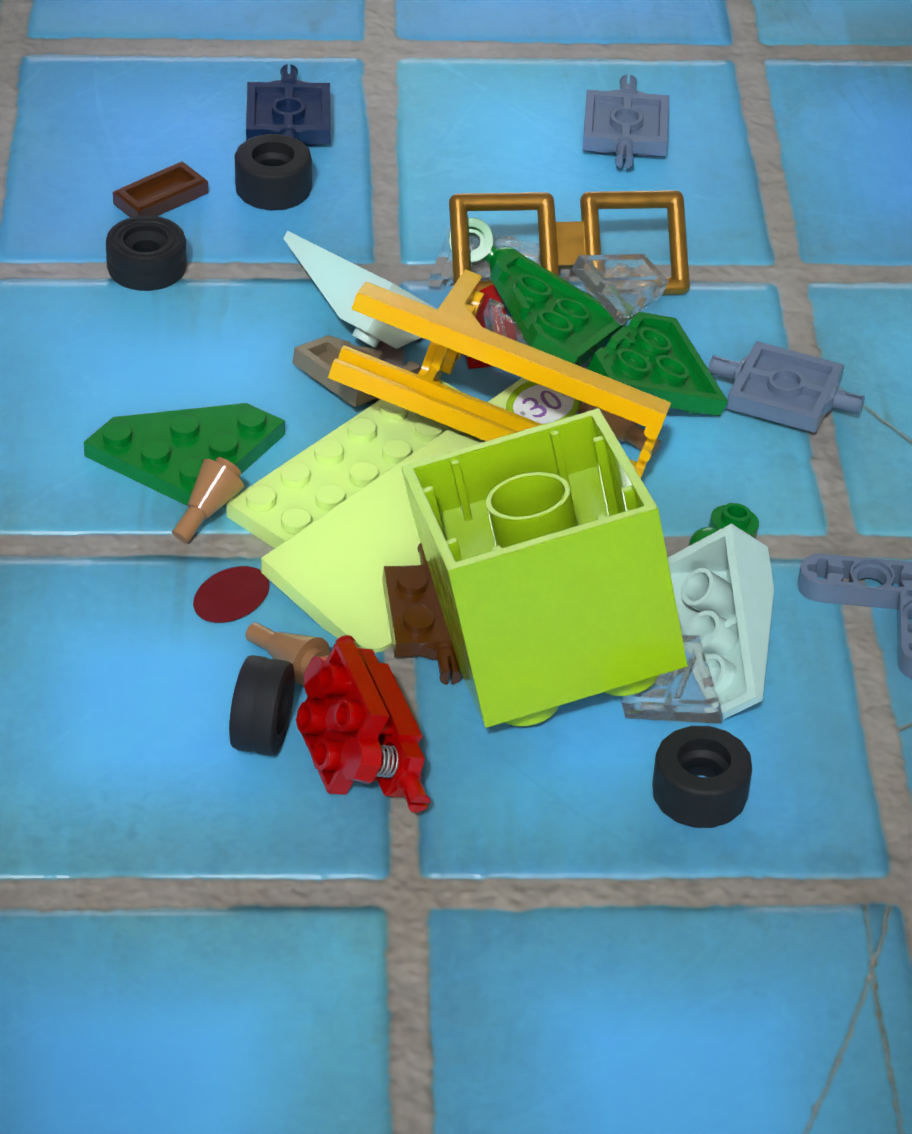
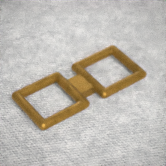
[449,190,690,299]

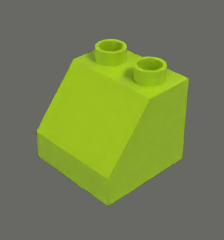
[401,408,688,728]

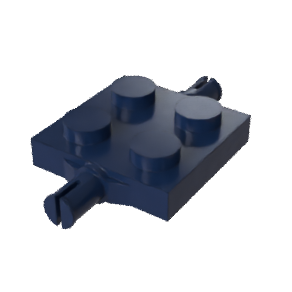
[246,64,330,146]

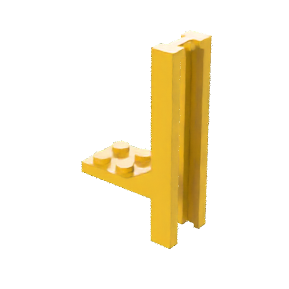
[328,269,671,478]

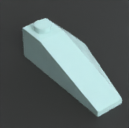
[283,231,438,349]
[668,524,774,721]

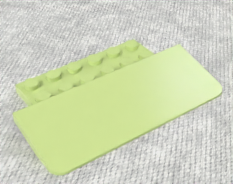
[226,378,529,653]

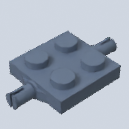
[582,74,669,169]
[708,341,865,433]

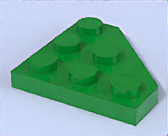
[490,250,629,366]
[587,311,728,416]
[84,403,285,506]

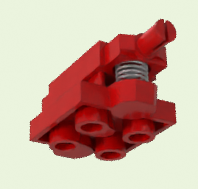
[295,635,431,813]

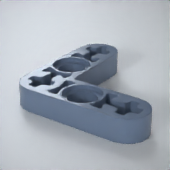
[797,554,912,680]

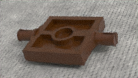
[382,543,462,685]

